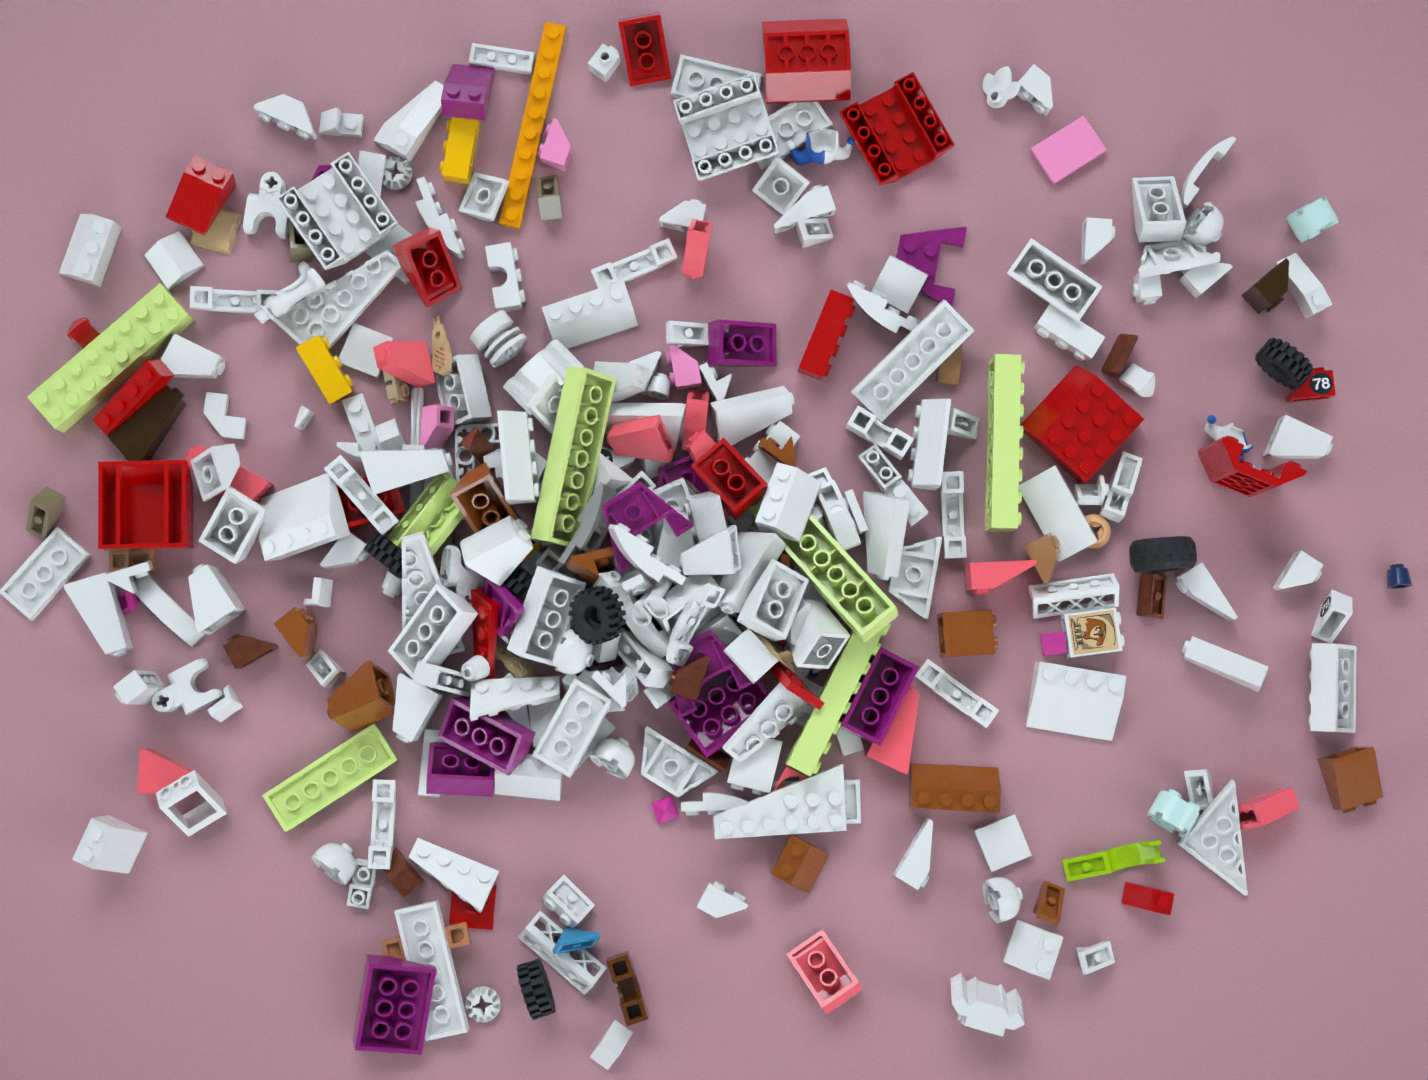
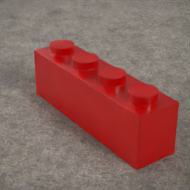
[797,289,856,381]
[92,359,175,436]

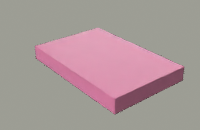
[1030,115,1107,185]

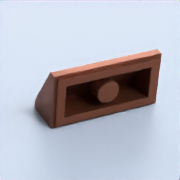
[1101,334,1138,378]
[460,427,497,469]
[1136,573,1167,619]
[686,738,730,772]

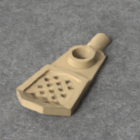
[432,315,453,376]
[495,643,536,678]

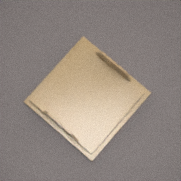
[189,209,242,255]
[755,632,795,672]

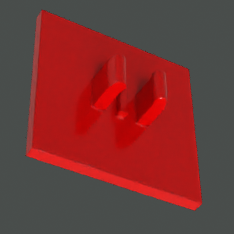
[449,885,497,930]

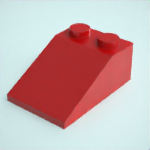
[618,12,672,86]
[166,155,236,236]
[392,227,462,307]
[690,437,768,520]
[337,477,405,530]

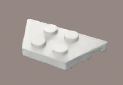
[1138,237,1220,279]
[888,536,942,619]
[641,726,718,797]

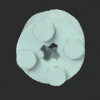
[1286,195,1339,243]
[1147,789,1201,838]

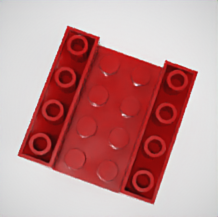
[762,18,851,104]
[838,72,955,186]
[1198,436,1307,497]

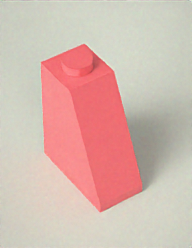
[682,218,713,279]
[373,341,435,388]
[682,389,710,453]
[607,415,675,463]
[137,749,196,795]
[1238,787,1300,829]

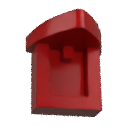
[67,317,100,349]

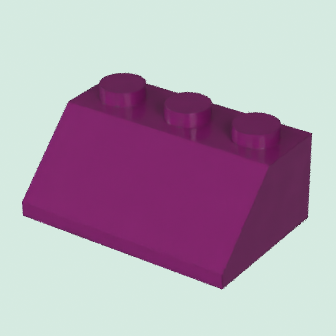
[426,742,495,797]

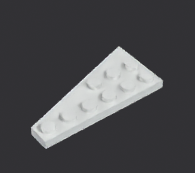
[273,250,402,350]
[402,531,465,669]
[713,764,847,839]

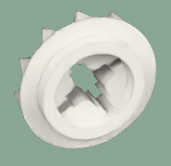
[382,156,412,190]
[465,986,501,1023]

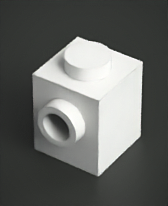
[588,44,621,82]
[1131,273,1162,305]

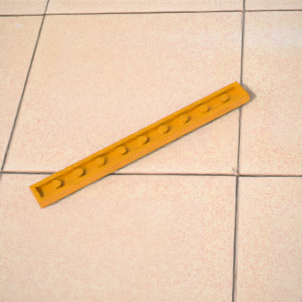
[499,21,566,230]

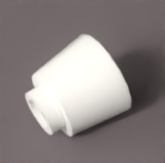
[645,373,670,400]
[382,570,402,598]
[461,655,490,682]

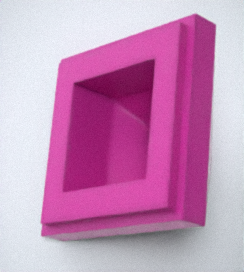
[118,590,140,615]
[651,796,679,824]

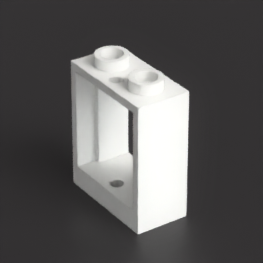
[156,770,227,837]

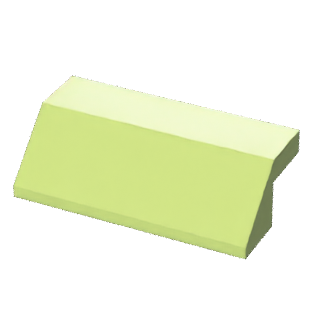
[387,472,464,556]

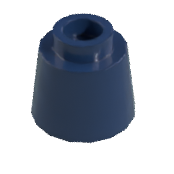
[1387,564,1412,589]

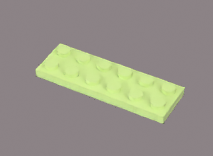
[262,723,399,833]

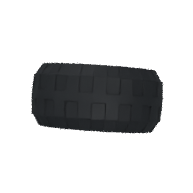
[1129,536,1197,572]

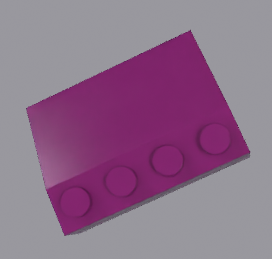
[667,669,769,758]
[352,954,436,1055]

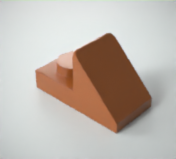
[758,436,796,467]
[566,547,614,583]
[1033,880,1065,926]

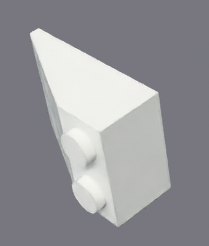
[1131,176,1186,242]
[199,486,267,564]
[737,559,809,641]

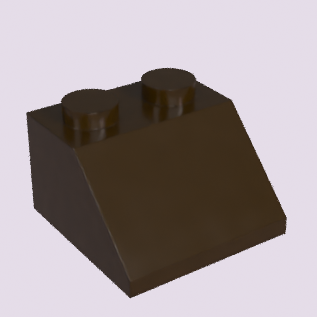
[1242,258,1289,314]

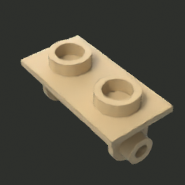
[383,371,410,405]

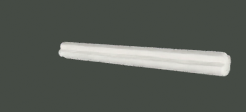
[410,388,424,507]

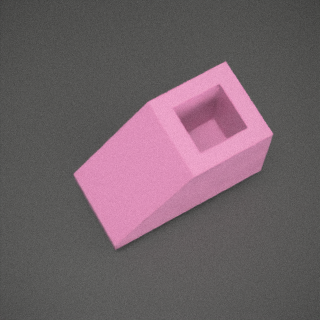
[538,118,572,172]
[665,344,702,391]
[420,404,455,449]

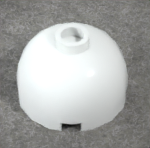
[1183,202,1224,245]
[553,629,594,675]
[590,737,635,779]
[311,843,356,885]
[982,877,1023,923]

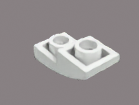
[347,858,377,909]

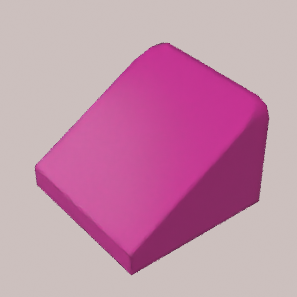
[1040,631,1067,656]

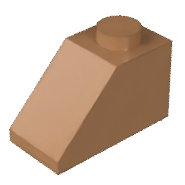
[1024,532,1061,585]

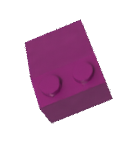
[441,64,495,121]
[708,319,777,367]

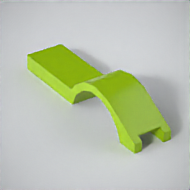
[1062,839,1166,882]

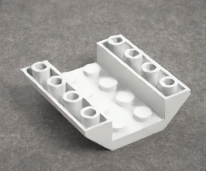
[673,72,780,182]
[276,152,398,270]

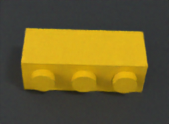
[439,117,480,185]
[295,334,354,404]

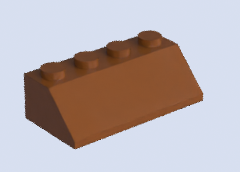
[450,462,523,533]
[909,763,1001,813]

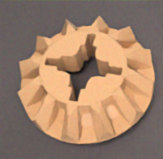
[1085,514,1111,549]

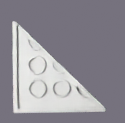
[1177,779,1248,896]

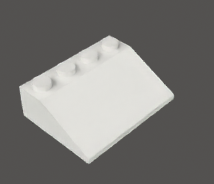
[259,473,350,561]
[1025,662,1126,741]

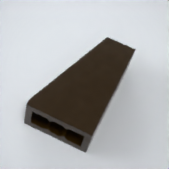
[107,385,186,461]

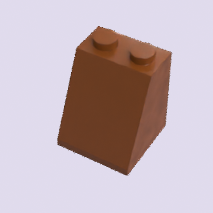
[937,610,998,658]
[327,660,395,732]
[1317,746,1383,813]

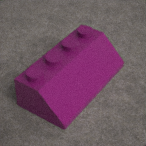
[840,647,919,746]
[437,696,536,776]

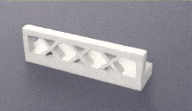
[1028,573,1119,619]
[518,911,607,995]

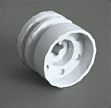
[470,310,528,368]

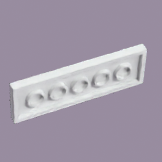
[851,299,975,422]
[394,900,470,1041]

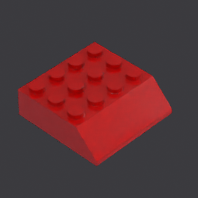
[1020,365,1144,484]
[98,460,193,551]

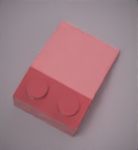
[964,560,1036,596]
[786,929,862,1015]

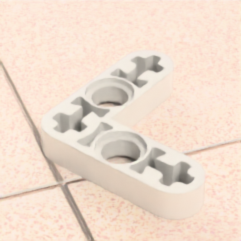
[455,423,500,482]

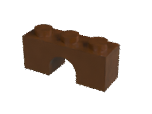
[606,951,649,1026]

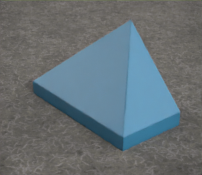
[552,927,600,954]

